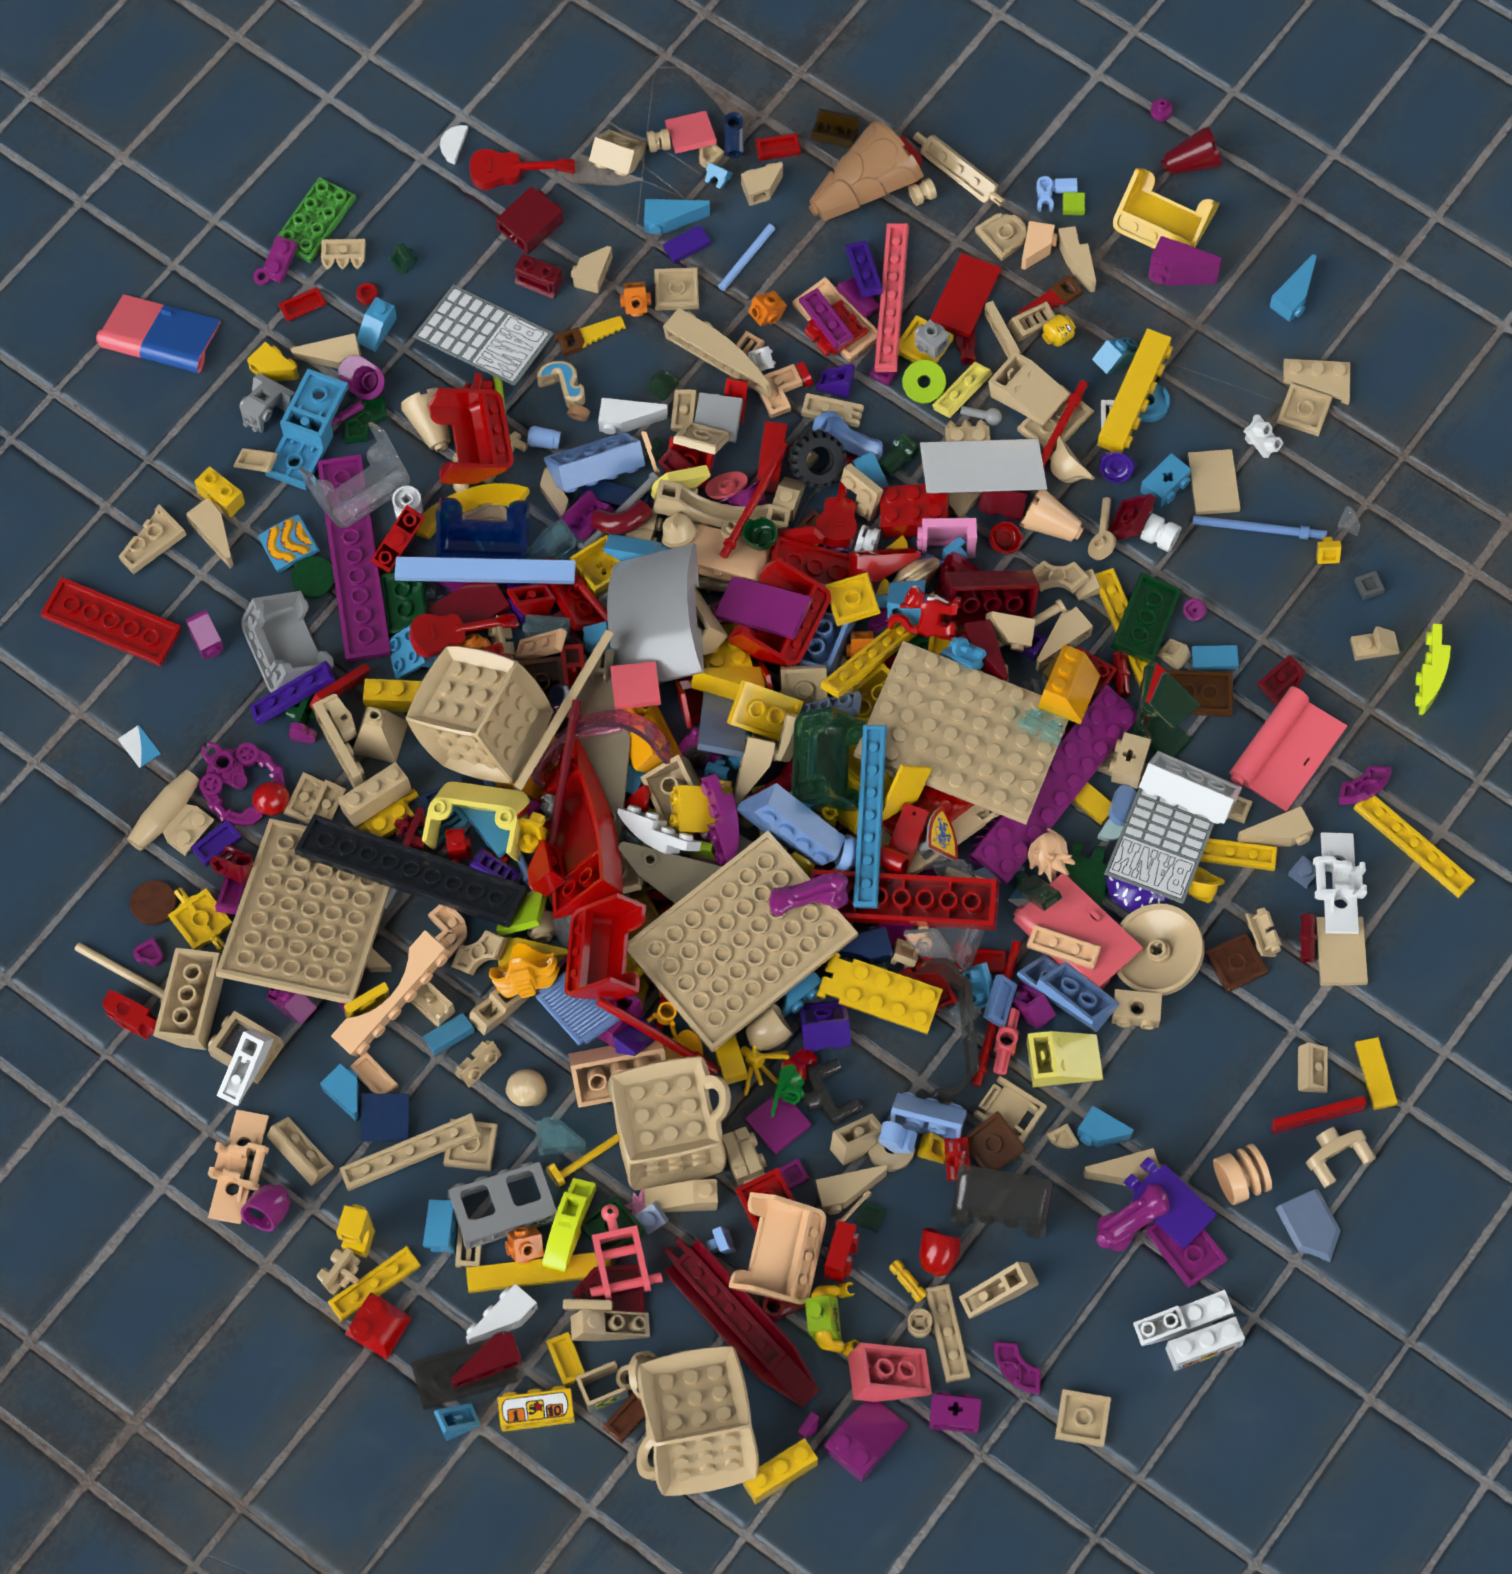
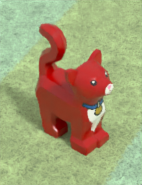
[887,585,962,641]

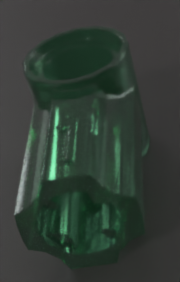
[878,433,921,477]

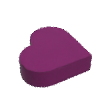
[289,722,317,743]
[133,937,164,967]

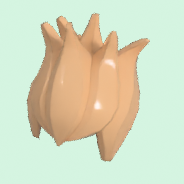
[1028,828,1075,883]

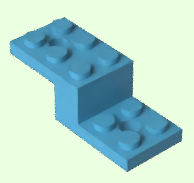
[265,369,349,490]

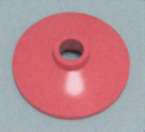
[705,472,748,499]

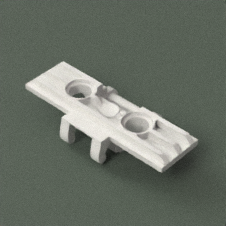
[1313,833,1367,934]

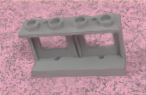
[448,1162,557,1250]

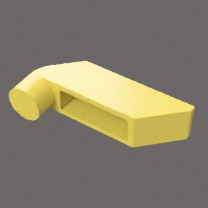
[651,465,711,499]

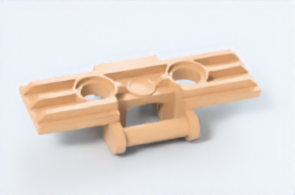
[208,1110,269,1225]

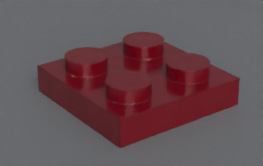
[1108,494,1156,540]

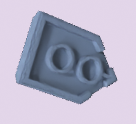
[1275,1189,1341,1262]

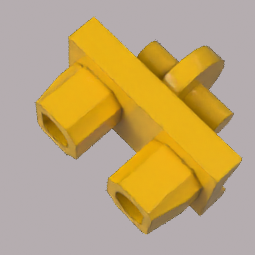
[518,812,549,853]

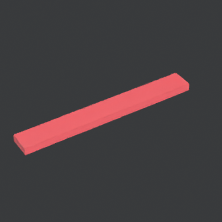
[875,223,909,372]

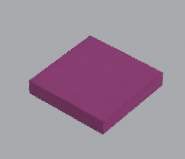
[745,1096,812,1156]

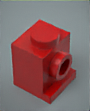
[445,828,473,860]

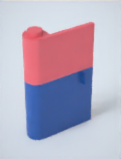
[96,294,221,373]

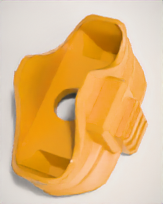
[489,942,560,998]

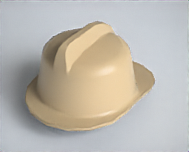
[662,512,700,548]

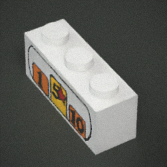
[1165,1317,1245,1371]

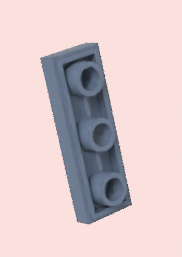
[800,691,862,726]

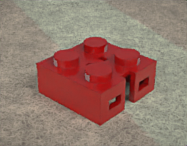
[824,1220,860,1283]

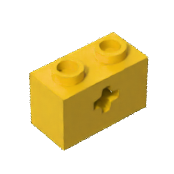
[194,466,245,518]

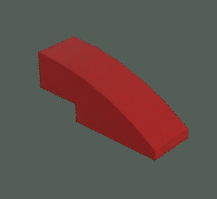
[757,421,787,494]

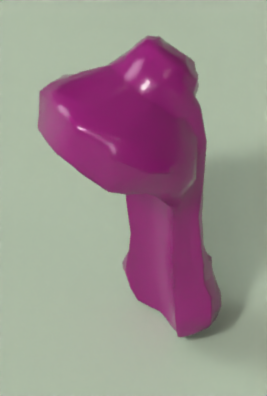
[769,873,849,916]
[1096,1184,1170,1252]

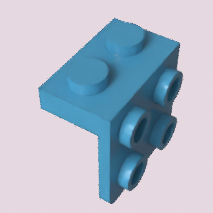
[389,625,440,679]

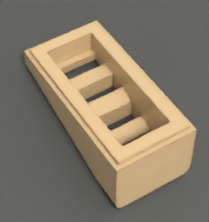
[1007,302,1055,342]

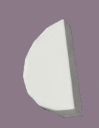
[440,125,468,165]

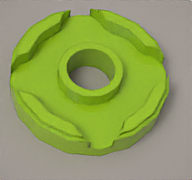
[902,360,946,404]

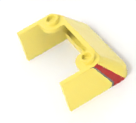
[422,782,530,861]

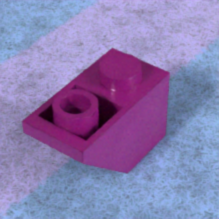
[265,988,317,1025]

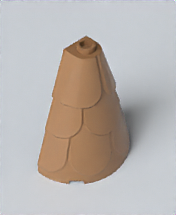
[809,120,924,221]

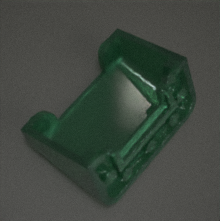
[791,706,865,812]

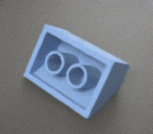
[890,1092,967,1139]

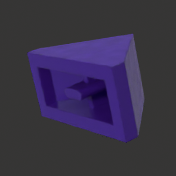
[816,364,855,399]

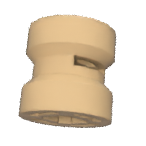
[646,128,671,153]
[908,178,937,206]
[907,1308,932,1338]

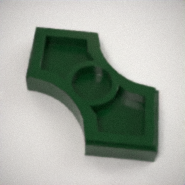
[343,397,387,444]

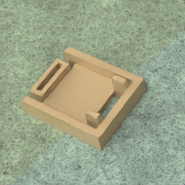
[973,1076,1047,1143]

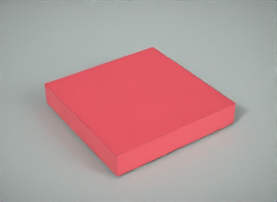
[665,111,717,154]
[610,661,661,710]

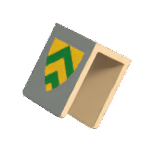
[576,1361,629,1414]

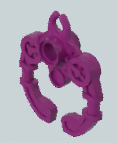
[199,742,285,826]

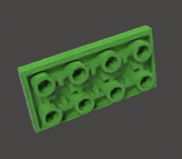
[273,177,356,264]

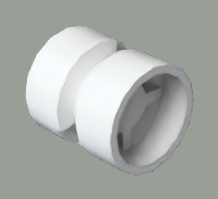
[392,486,424,518]
[1140,513,1181,553]

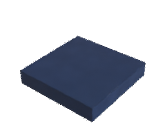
[361,1093,410,1142]

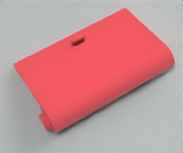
[1229,686,1347,812]
[1013,873,1143,990]

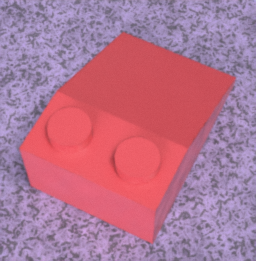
[848,1342,932,1402]

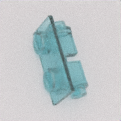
[522,614,570,640]
[1017,709,1065,746]

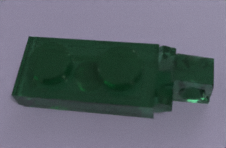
[1013,871,1062,911]

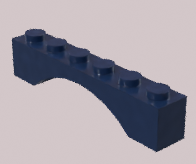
[837,926,893,964]

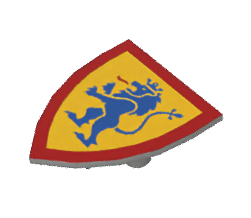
[919,806,958,863]

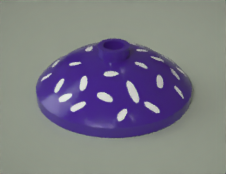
[1106,875,1170,912]

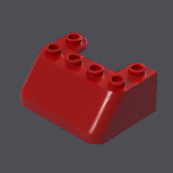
[428,388,514,484]
[727,557,831,666]
[564,893,646,1001]

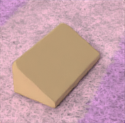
[1298,1042,1328,1093]

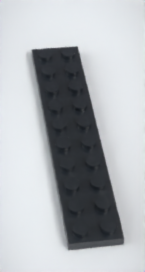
[295,814,527,928]

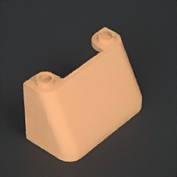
[686,523,773,583]

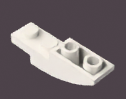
[617,805,701,854]
[1133,1290,1234,1346]

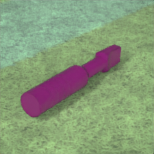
[331,401,364,426]

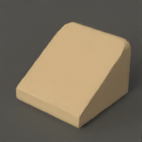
[1075,569,1100,601]
[1157,638,1191,670]

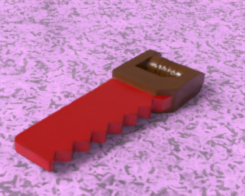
[1017,274,1083,321]

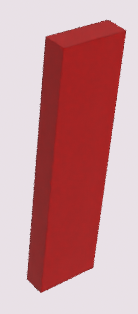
[1270,1096,1366,1135]

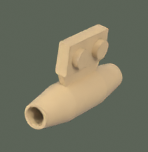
[127,770,214,856]

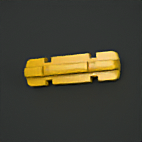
[889,1260,927,1302]

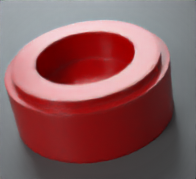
[356,283,378,305]

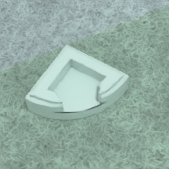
[1097,818,1123,841]

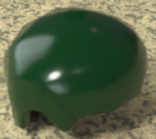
[742,517,778,551]

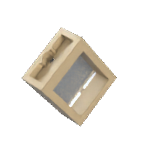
[208,1011,284,1084]

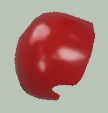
[989,521,1023,555]
[252,781,290,816]

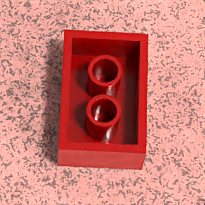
[880,484,950,539]

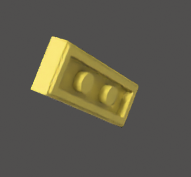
[932,362,992,418]

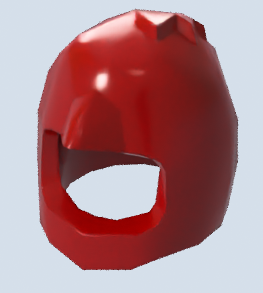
[918,1227,961,1277]

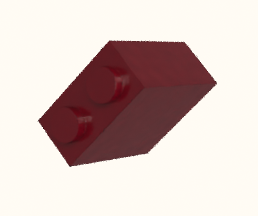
[496,186,564,255]

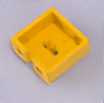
[570,535,620,597]

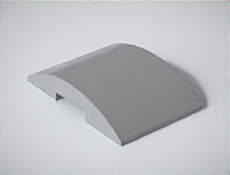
[607,543,704,683]

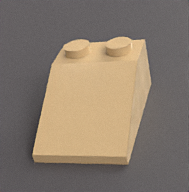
[733,735,778,805]

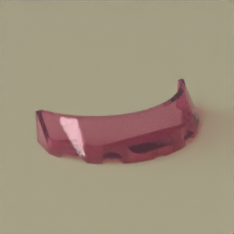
[531,710,670,788]

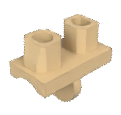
[317,1248,361,1296]

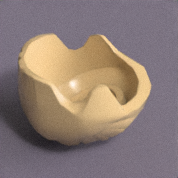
[506,1069,547,1107]

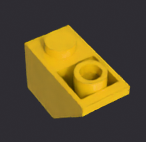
[247,342,299,382]

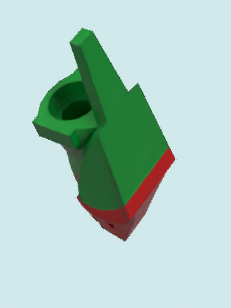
[770,1048,817,1118]

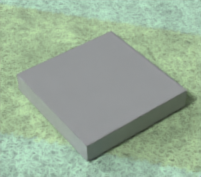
[694,393,744,443]

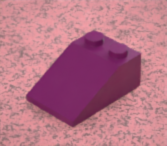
[1148,235,1222,286]
[824,1401,909,1482]

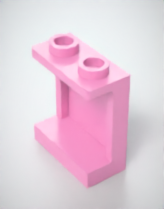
[917,518,977,558]

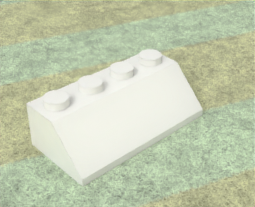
[1139,751,1242,824]

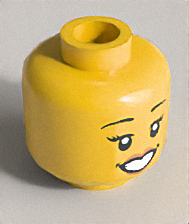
[1042,314,1075,347]

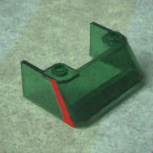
[1134,661,1200,757]

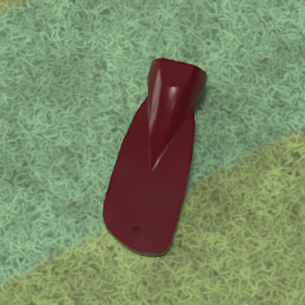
[955,328,977,365]

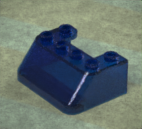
[436,497,529,559]

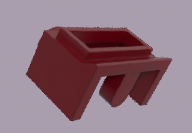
[515,253,563,299]

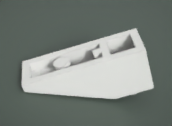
[598,398,668,434]
[217,1028,274,1106]

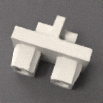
[1244,415,1283,458]

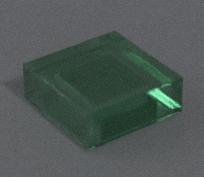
[855,1201,887,1233]

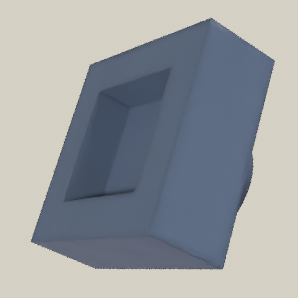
[1288,856,1316,889]
[635,1201,669,1235]

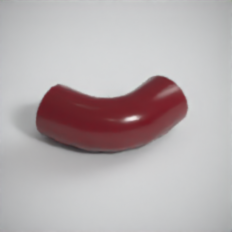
[591,500,653,535]

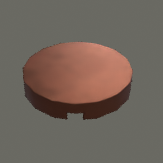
[130,880,177,926]

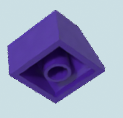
[799,1000,851,1051]

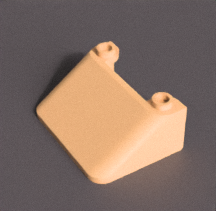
[729,1192,826,1304]

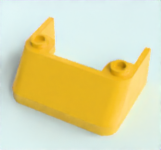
[834,717,932,821]

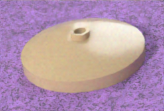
[1117,904,1204,996]

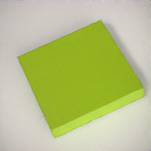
[496,891,547,936]

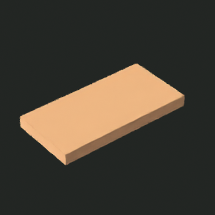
[792,277,878,363]

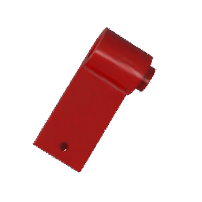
[880,803,931,874]

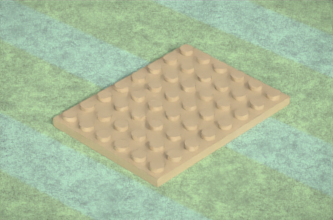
[854,641,1069,825]
[216,818,391,1004]
[627,831,858,1053]

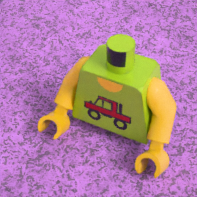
[805,1282,859,1357]

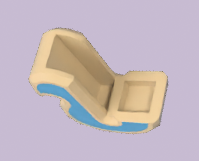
[537,361,585,408]

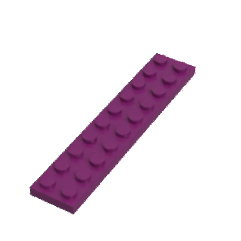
[317,454,391,663]
[971,685,1140,884]

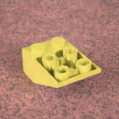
[1026,1031,1103,1087]

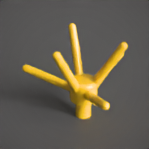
[740,1045,790,1096]

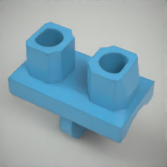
[940,637,986,671]
[962,962,994,1009]

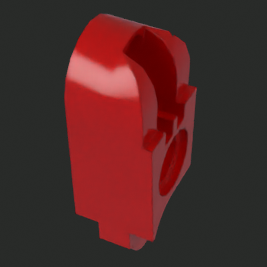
[102,990,157,1040]

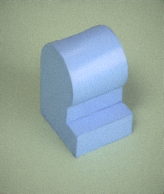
[878,1121,918,1153]

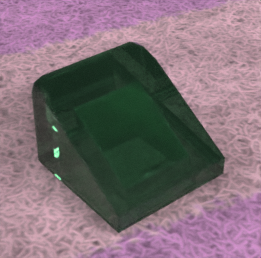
[647,370,680,401]

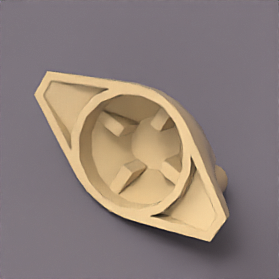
[1049,436,1095,483]
[893,557,941,588]

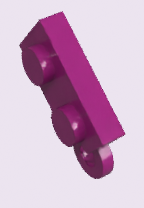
[253,236,298,286]

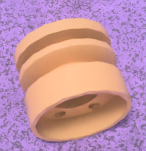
[1213,1144,1272,1205]

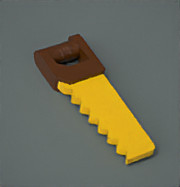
[554,316,626,356]

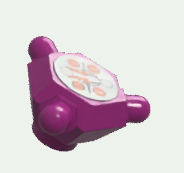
[678,727,723,765]

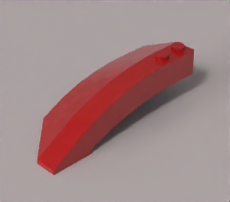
[534,739,623,919]

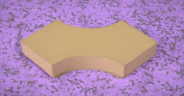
[1032,561,1090,593]
[451,930,508,975]

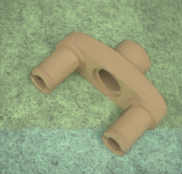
[1306,1127,1376,1188]

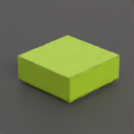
[1063,192,1085,215]

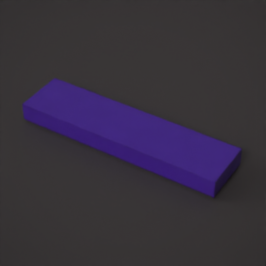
[250,661,335,725]

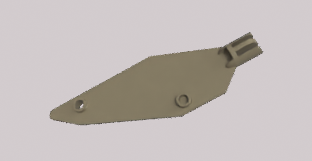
[575,648,631,844]
[619,842,722,904]

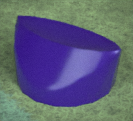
[1099,451,1137,483]

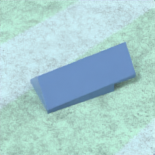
[1017,954,1119,1032]

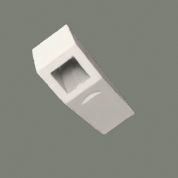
[466,1284,538,1345]

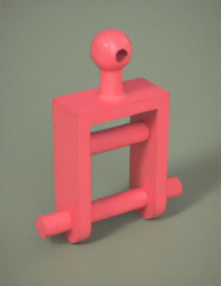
[590,1204,663,1300]

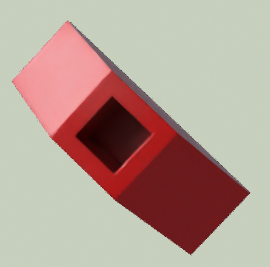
[370,505,425,573]

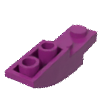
[701,774,739,866]

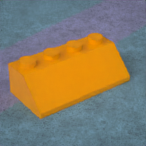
[622,705,682,773]

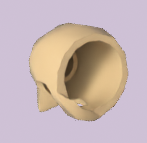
[746,1003,793,1051]

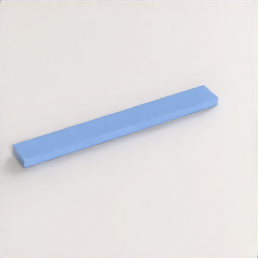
[395,557,576,584]

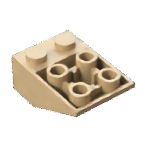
[988,352,1070,426]

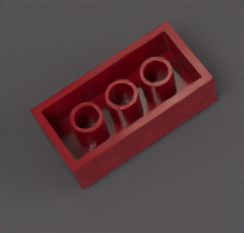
[942,570,1039,625]

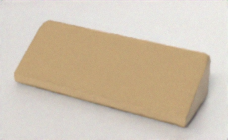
[267,1117,334,1186]

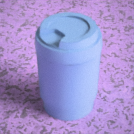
[527,426,561,449]

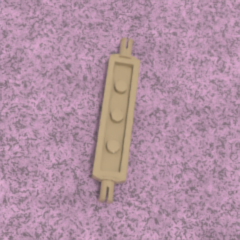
[913,132,1005,207]

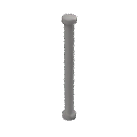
[578,472,659,551]

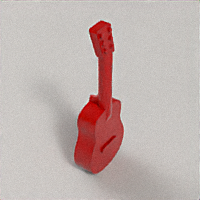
[470,149,575,190]
[816,455,857,548]
[409,613,519,658]

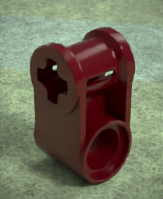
[210,845,254,884]

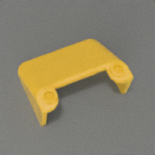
[1113,168,1220,249]

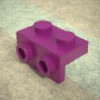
[559,490,614,541]

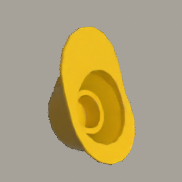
[1188,866,1225,903]

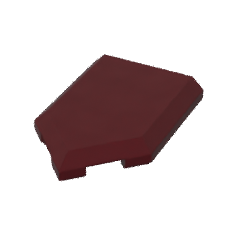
[571,1264,645,1313]

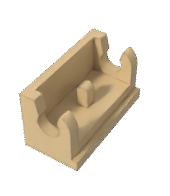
[410,982,455,1027]

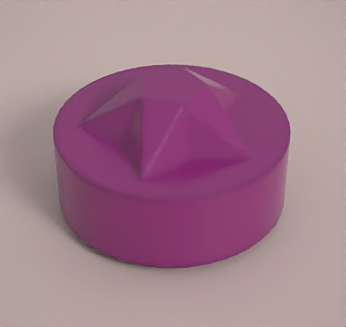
[1183,598,1207,622]

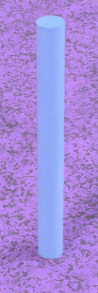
[718,224,775,291]

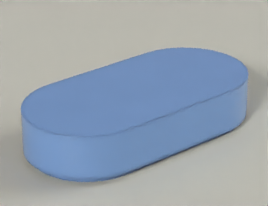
[1108,785,1137,826]

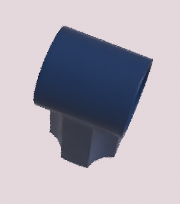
[724,112,744,158]

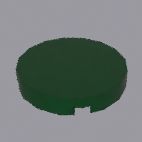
[291,556,335,599]

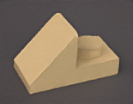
[1350,626,1400,661]

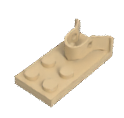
[312,694,366,788]

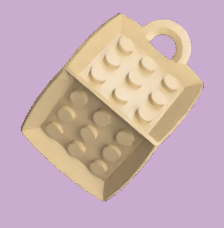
[406,646,553,783]
[608,1056,731,1190]
[637,1346,759,1496]

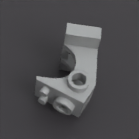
[239,373,295,433]

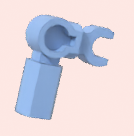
[1036,176,1077,212]

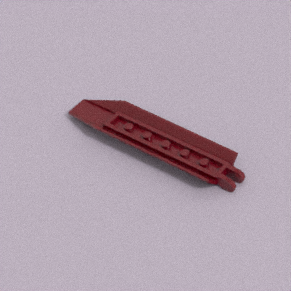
[663,1236,820,1407]

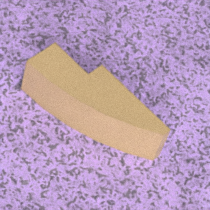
[1057,226,1096,292]
[469,989,537,1036]

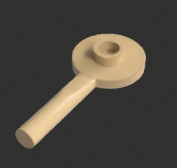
[1088,497,1116,560]

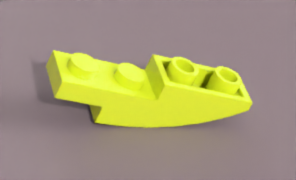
[1415,624,1451,715]
[542,1178,596,1271]

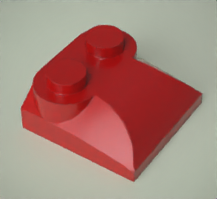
[345,1292,412,1360]

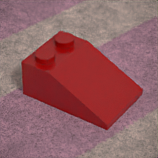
[735,1167,796,1234]

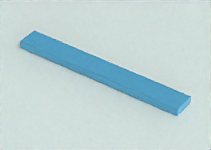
[853,725,887,908]

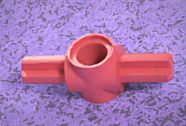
[993,1008,1020,1075]

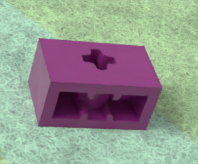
[929,1392,981,1434]

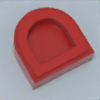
[796,362,813,388]

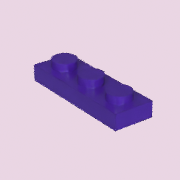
[845,241,882,298]

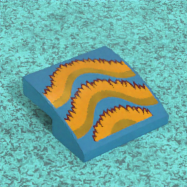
[258,514,320,573]

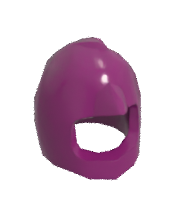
[240,1184,291,1232]

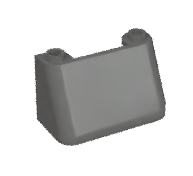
[241,591,334,693]

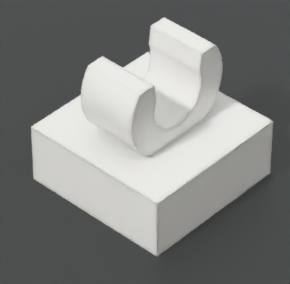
[747,346,776,371]

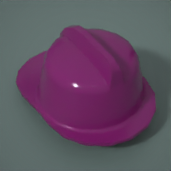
[338,355,385,400]
[718,479,766,507]

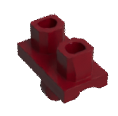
[394,806,427,851]

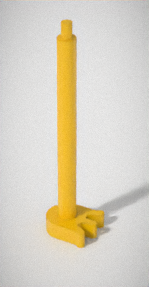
[546,1133,621,1188]

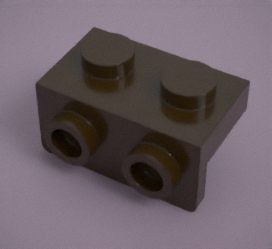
[810,108,860,148]

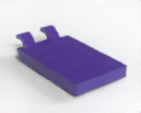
[1123,1157,1217,1250]

